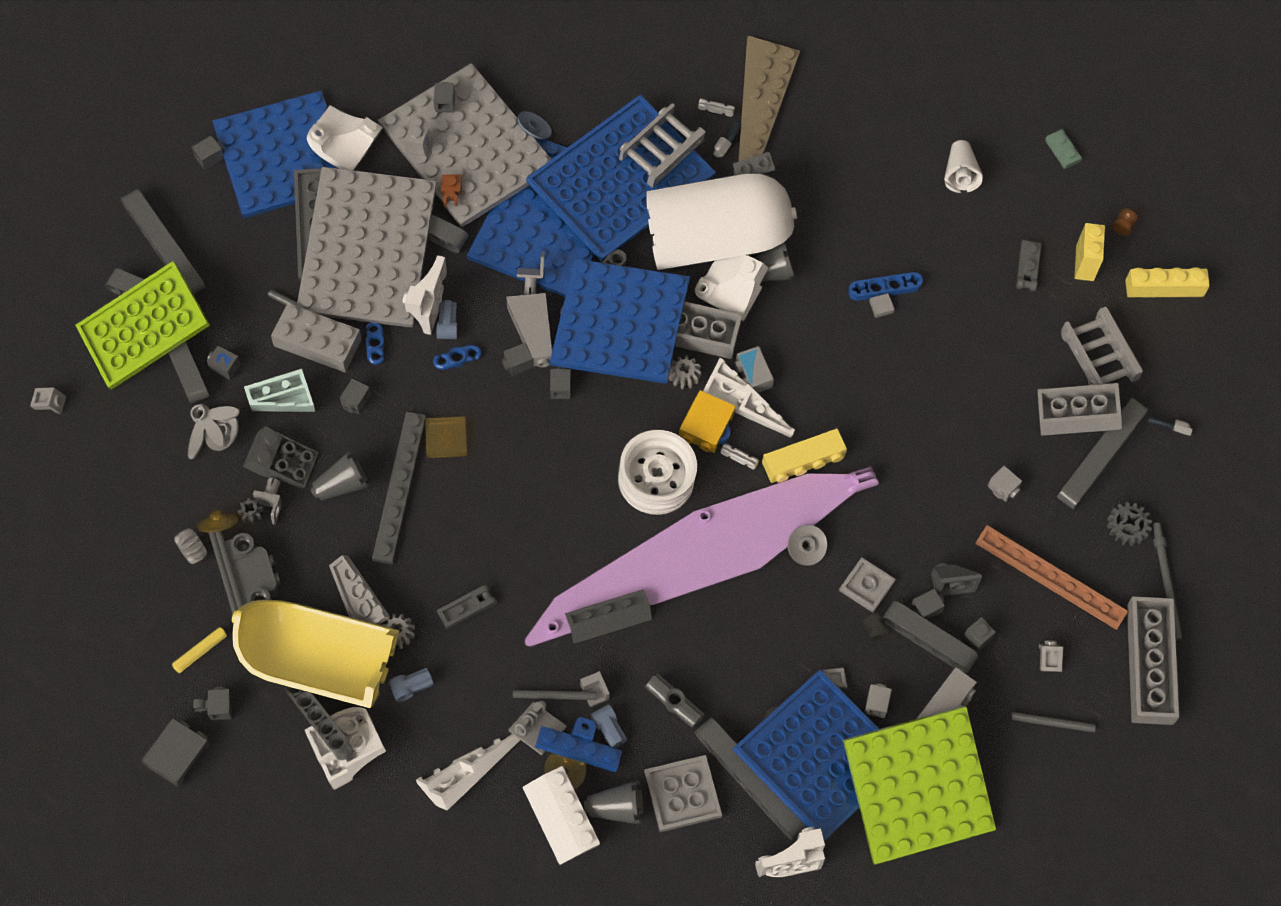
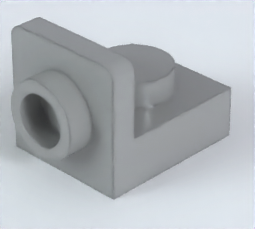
[30,388,66,414]
[1039,640,1063,672]

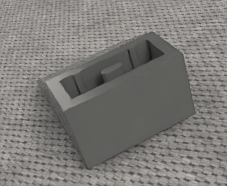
[243,426,319,488]

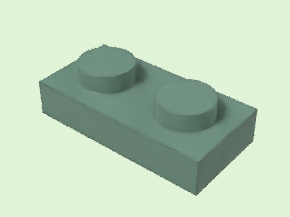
[1045,129,1082,169]

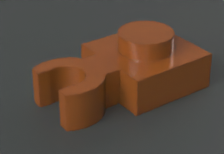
[441,174,462,207]

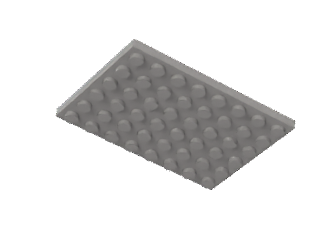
[378,63,551,228]
[297,167,437,328]

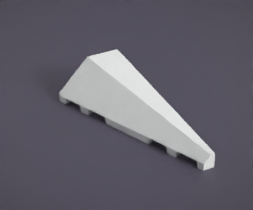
[703,358,795,437]
[416,734,520,810]

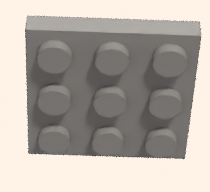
[644,755,722,832]

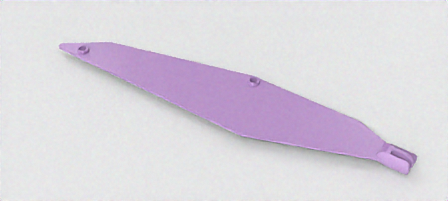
[525,466,879,647]

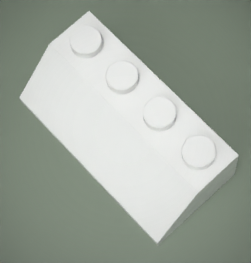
[522,766,600,865]

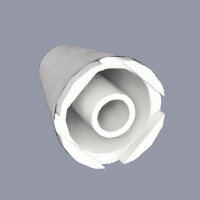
[944,140,983,193]

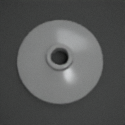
[205,417,238,451]
[788,525,827,565]

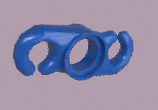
[366,322,385,365]
[433,345,482,370]

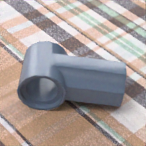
[437,300,457,339]
[389,668,434,702]
[590,704,627,748]

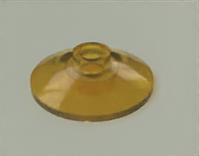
[197,510,238,532]
[544,753,586,789]

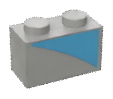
[734,346,774,393]

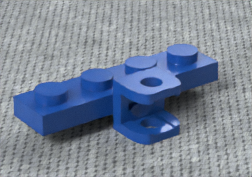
[535,717,622,772]

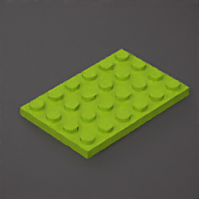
[75,261,210,390]

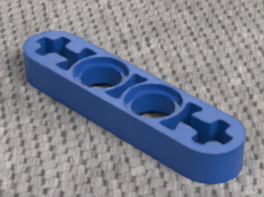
[848,272,923,301]

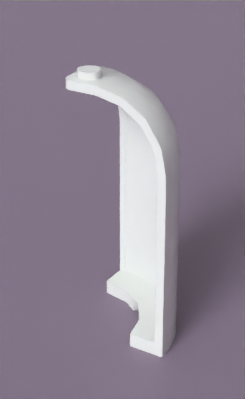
[647,174,797,270]

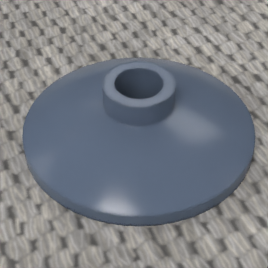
[517,111,551,139]

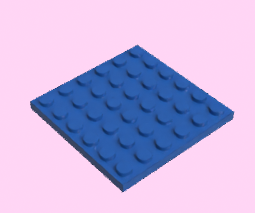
[212,91,339,218]
[550,259,690,384]
[733,670,879,841]

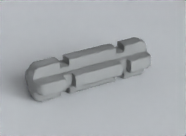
[698,99,735,117]
[721,443,759,469]

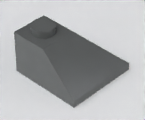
[931,563,982,596]

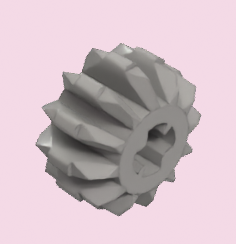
[669,355,701,390]
[175,528,207,564]
[381,614,415,649]

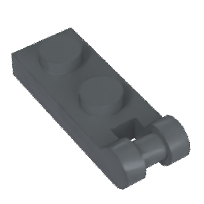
[1016,240,1041,291]
[437,585,498,630]

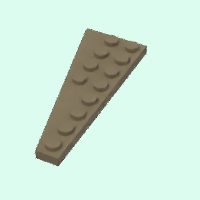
[738,36,800,162]

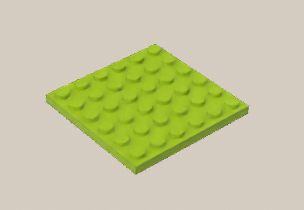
[843,706,996,865]

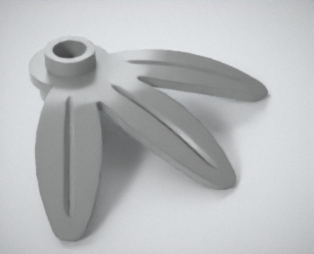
[188,404,239,459]

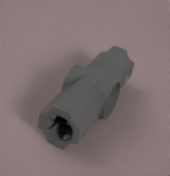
[645,673,704,728]

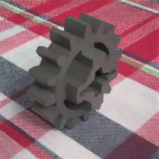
[1107,502,1152,546]

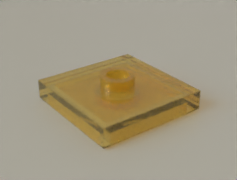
[425,417,467,458]

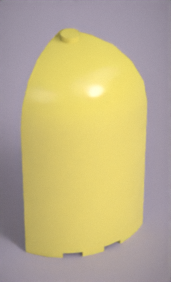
[232,600,399,708]

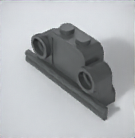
[209,529,281,613]

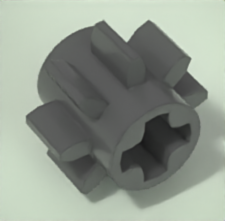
[237,498,264,525]

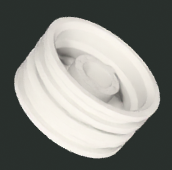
[618,430,697,515]

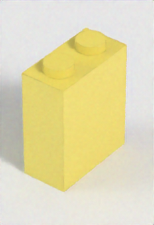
[1075,223,1105,281]

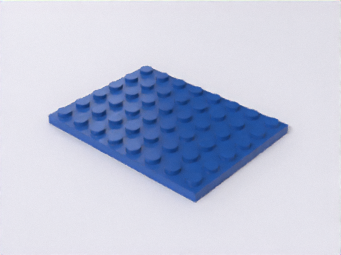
[526,94,716,262]
[467,136,595,297]

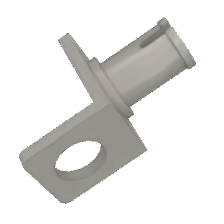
[517,251,545,295]
[253,478,282,525]

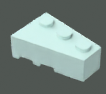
[244,369,315,412]

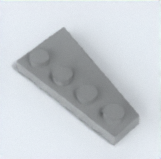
[329,555,390,625]

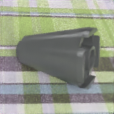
[754,242,795,282]
[310,451,370,500]
[584,781,644,824]

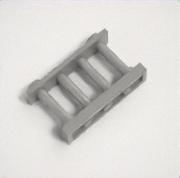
[619,103,706,188]
[1061,307,1143,385]

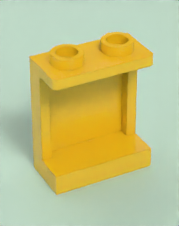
[679,390,736,453]

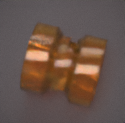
[1112,209,1138,235]

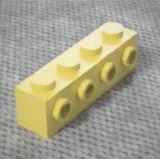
[1126,267,1209,297]
[762,429,847,483]

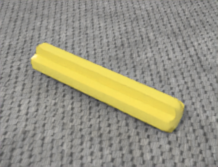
[172,627,227,673]

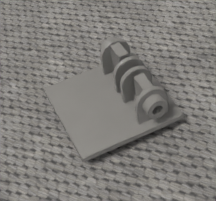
[508,701,567,755]

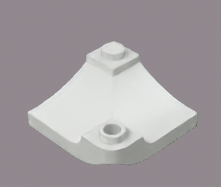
[306,105,382,171]
[695,255,769,321]
[403,256,447,335]
[305,707,386,790]
[755,827,825,877]

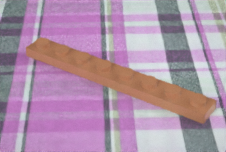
[975,525,1128,630]

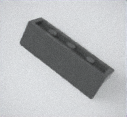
[565,589,652,643]

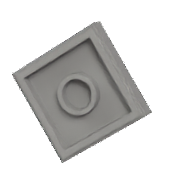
[839,557,896,613]

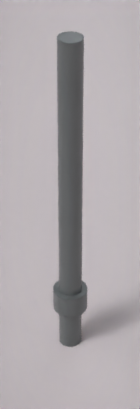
[1152,523,1182,641]

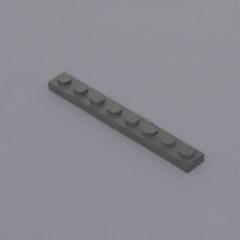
[372,412,426,565]

